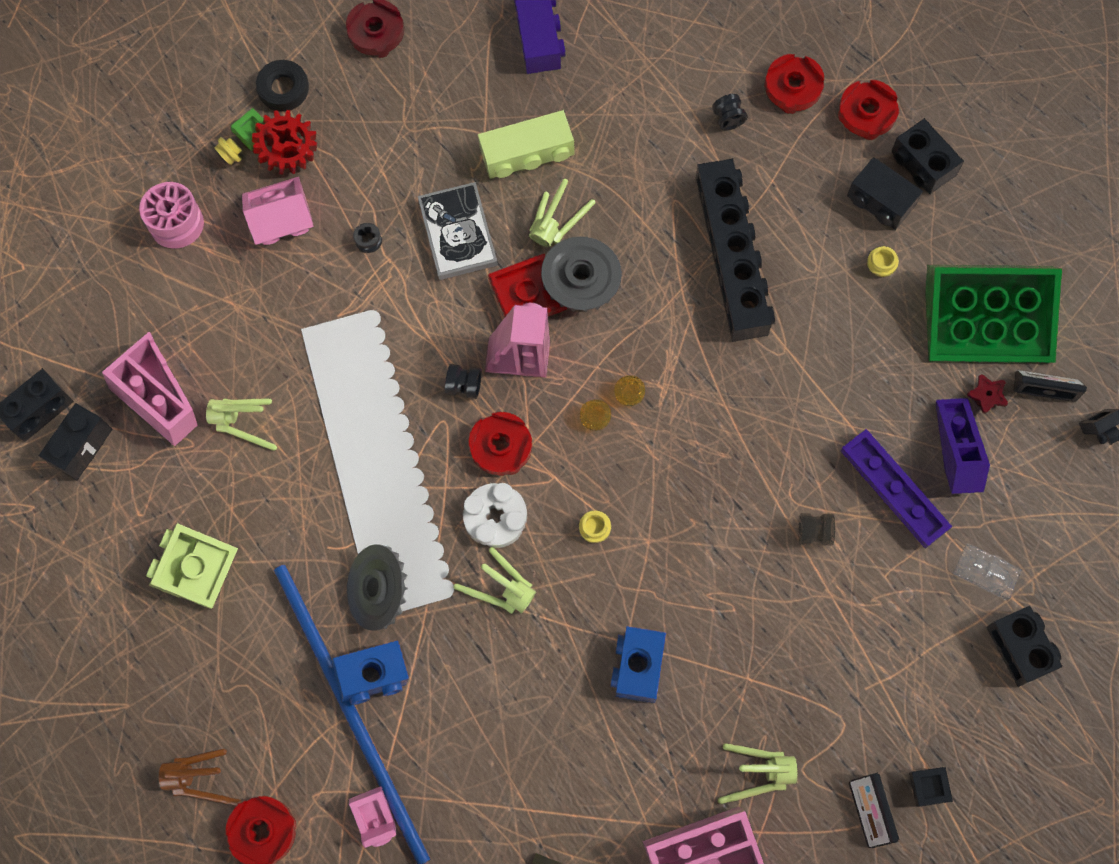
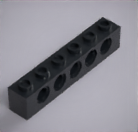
[696,158,775,342]

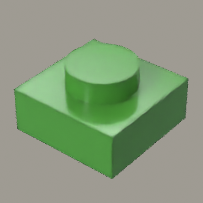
[231,108,264,151]

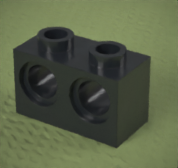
[891,118,964,194]
[0,368,74,442]
[986,606,1063,687]

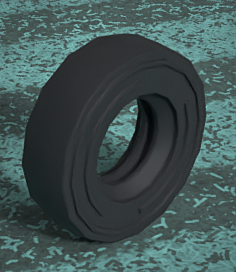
[256,59,309,112]

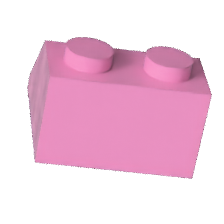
[242,177,314,245]

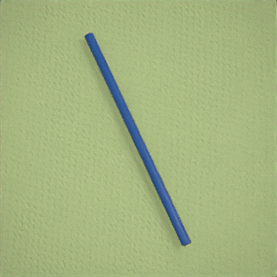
[274,565,431,864]

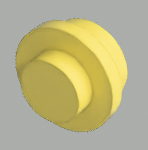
[214,137,242,165]
[867,246,899,277]
[579,511,611,543]

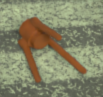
[159,749,242,806]

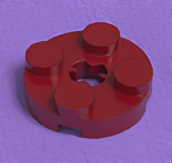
[346,0,405,58]

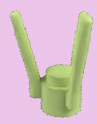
[529,179,595,247]
[206,398,277,451]
[453,547,536,614]
[717,744,797,804]

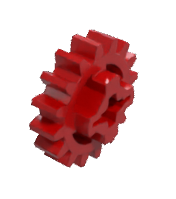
[252,110,317,175]

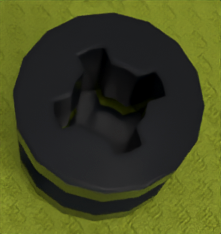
[712,94,748,131]

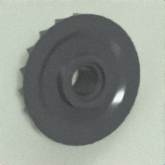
[541,236,622,313]
[347,544,408,631]

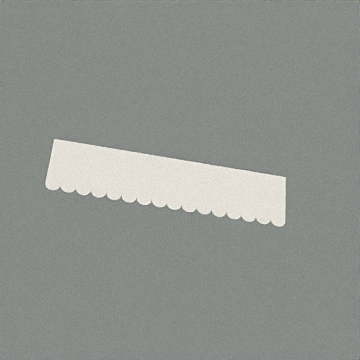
[301,310,454,611]

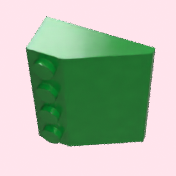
[925,264,1062,363]

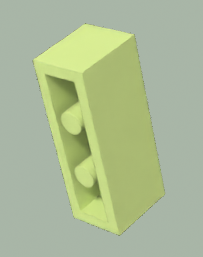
[478,110,574,179]

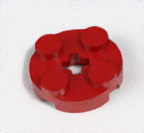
[764,54,824,114]
[838,80,900,140]
[469,412,533,476]
[226,796,297,864]

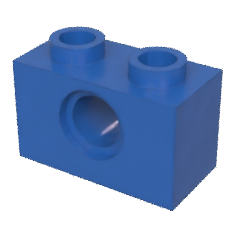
[610,626,666,703]
[332,640,409,705]

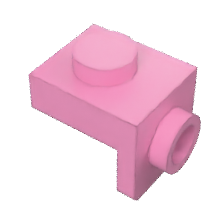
[349,786,396,848]

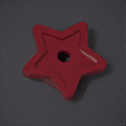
[967,374,1008,414]

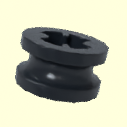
[353,223,382,253]

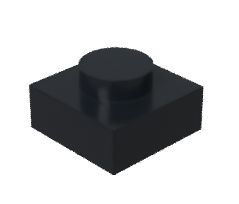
[909,767,953,807]

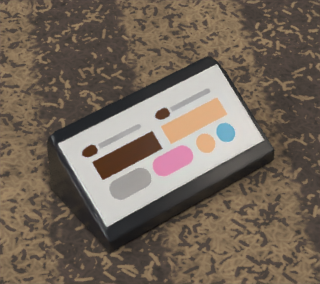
[1014,370,1087,402]
[849,772,900,848]

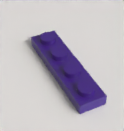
[840,429,953,549]

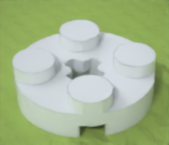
[463,483,528,548]

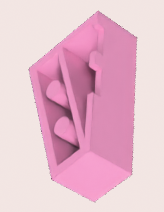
[485,303,550,378]
[102,332,198,446]
[643,807,764,864]

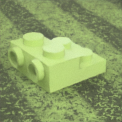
[146,523,238,609]

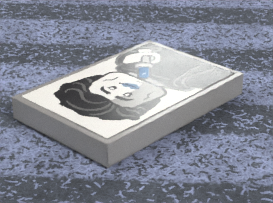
[418,182,498,280]

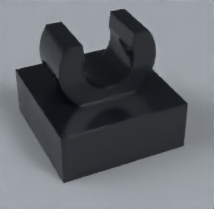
[1079,409,1119,445]

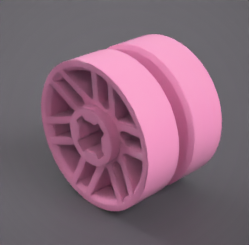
[139,182,204,249]

